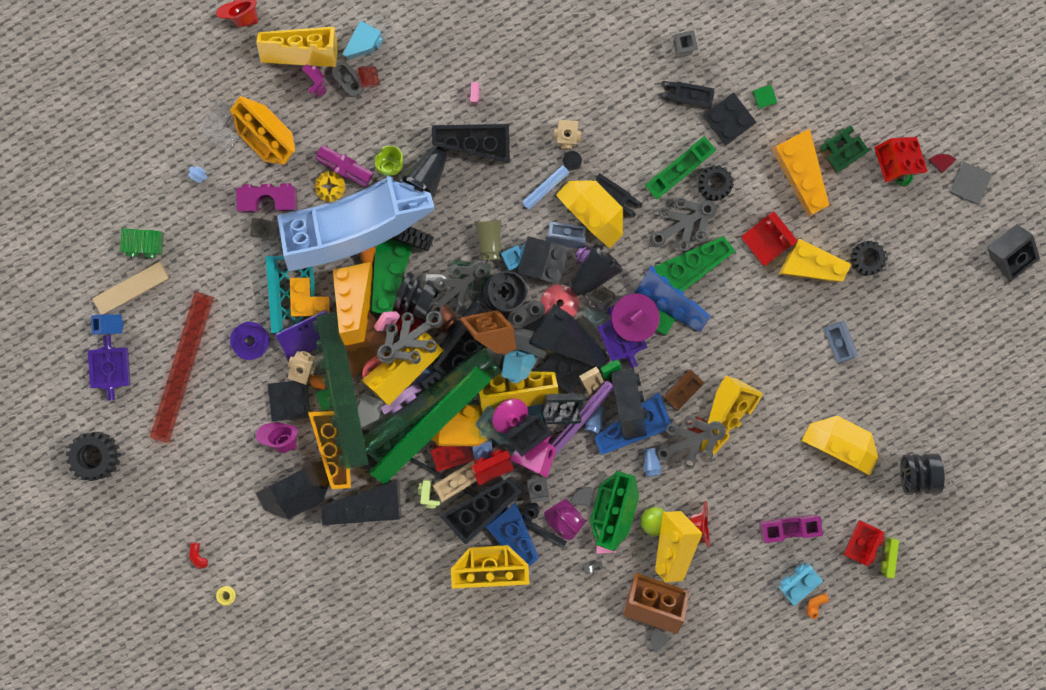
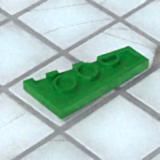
[654,236,735,292]
[372,239,413,315]

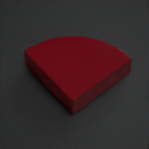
[928,154,957,173]

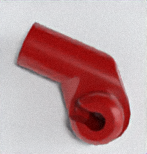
[189,542,208,569]

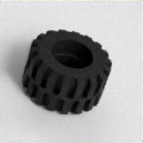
[66,432,121,481]

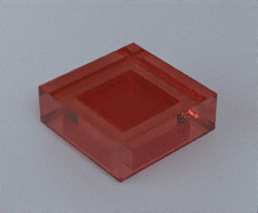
[358,66,380,87]

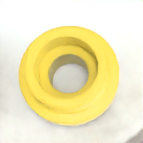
[216,586,236,606]

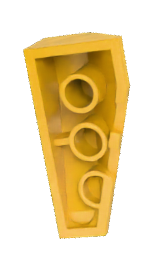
[700,375,763,455]

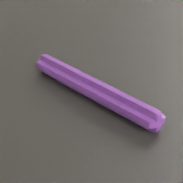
[550,381,614,457]

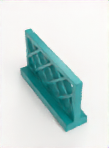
[266,256,315,334]

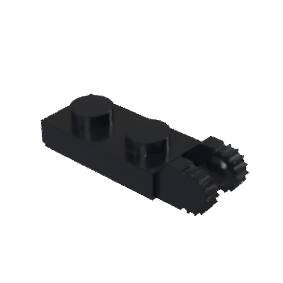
[659,81,715,109]
[594,173,643,218]

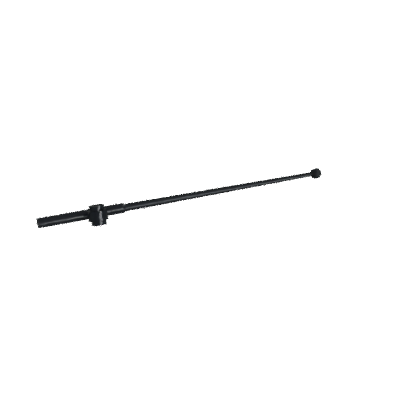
[362,429,567,548]

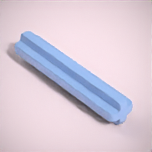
[522,166,569,210]

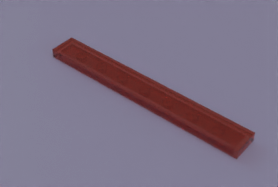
[150,291,215,443]

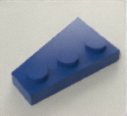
[486,502,539,567]

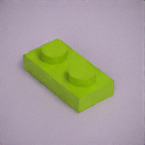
[880,537,899,579]

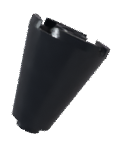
[399,147,447,200]
[571,243,623,296]

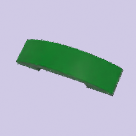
[645,136,716,200]

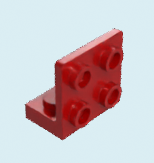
[874,137,927,183]
[741,211,798,266]

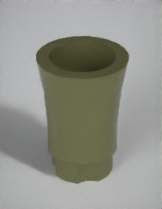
[475,220,502,260]

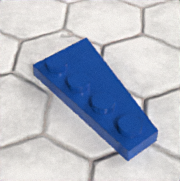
[634,266,711,332]
[594,392,673,455]

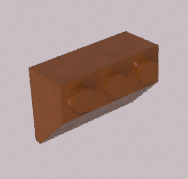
[460,310,516,355]
[622,573,690,634]

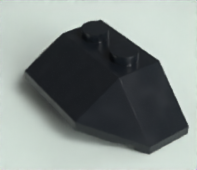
[256,460,330,519]

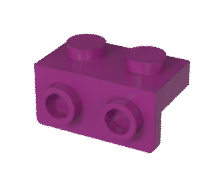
[302,64,328,98]

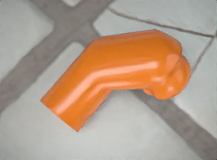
[309,373,335,390]
[806,593,829,619]

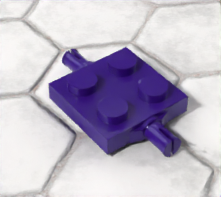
[598,306,648,368]
[88,335,131,401]

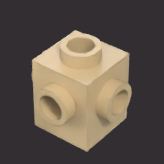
[553,120,581,150]
[287,351,317,384]

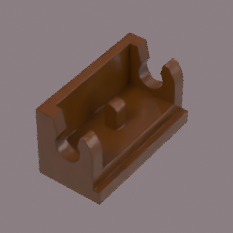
[662,369,704,411]

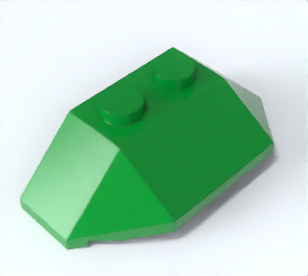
[589,471,639,551]

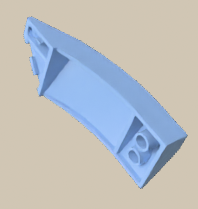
[277,176,435,271]

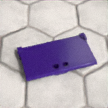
[275,310,341,362]

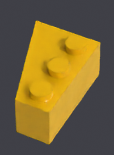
[778,239,851,283]
[655,511,703,582]

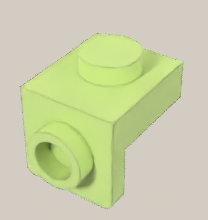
[418,479,441,508]

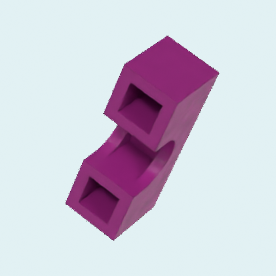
[236,183,297,213]
[759,514,823,543]

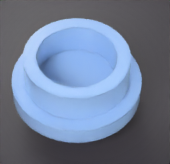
[188,166,207,183]

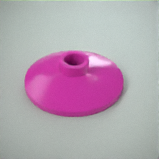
[492,399,528,434]

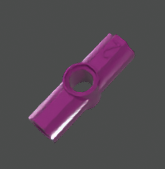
[315,145,374,188]

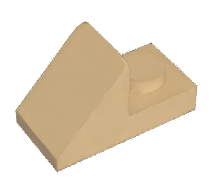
[579,367,611,398]

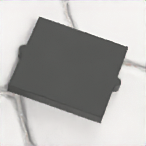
[950,161,992,205]

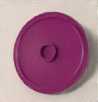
[611,294,660,342]

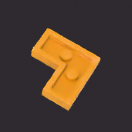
[290,278,330,317]

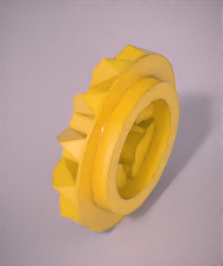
[314,171,345,202]

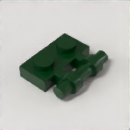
[818,125,869,174]

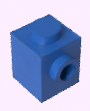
[91,314,124,335]

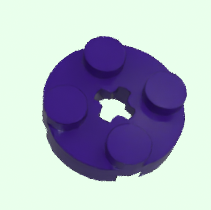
[230,322,270,360]

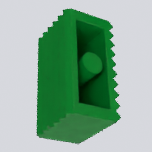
[120,228,164,258]

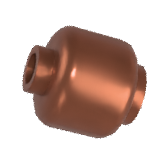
[432,305,457,333]

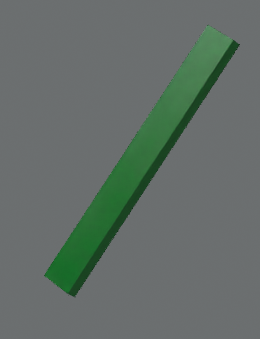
[370,366,491,484]

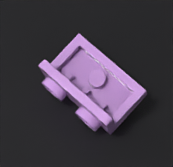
[380,380,422,414]

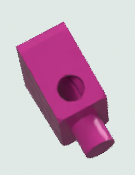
[510,436,556,478]

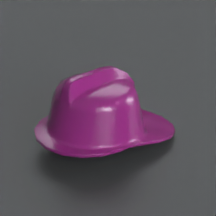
[256,422,298,453]
[544,499,585,540]

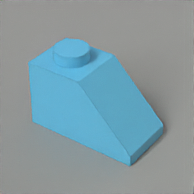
[342,21,383,60]
[502,350,538,383]

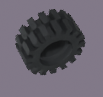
[698,165,734,201]
[396,227,434,252]
[850,241,888,276]

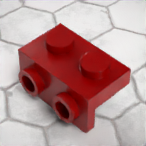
[430,444,474,472]
[471,449,514,485]
[843,520,885,567]

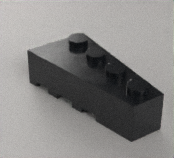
[432,124,510,163]
[431,300,491,378]
[440,476,525,545]
[321,479,402,526]

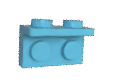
[778,563,823,606]

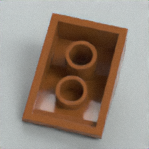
[328,311,396,378]

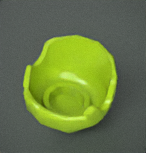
[375,145,404,176]
[640,507,665,537]

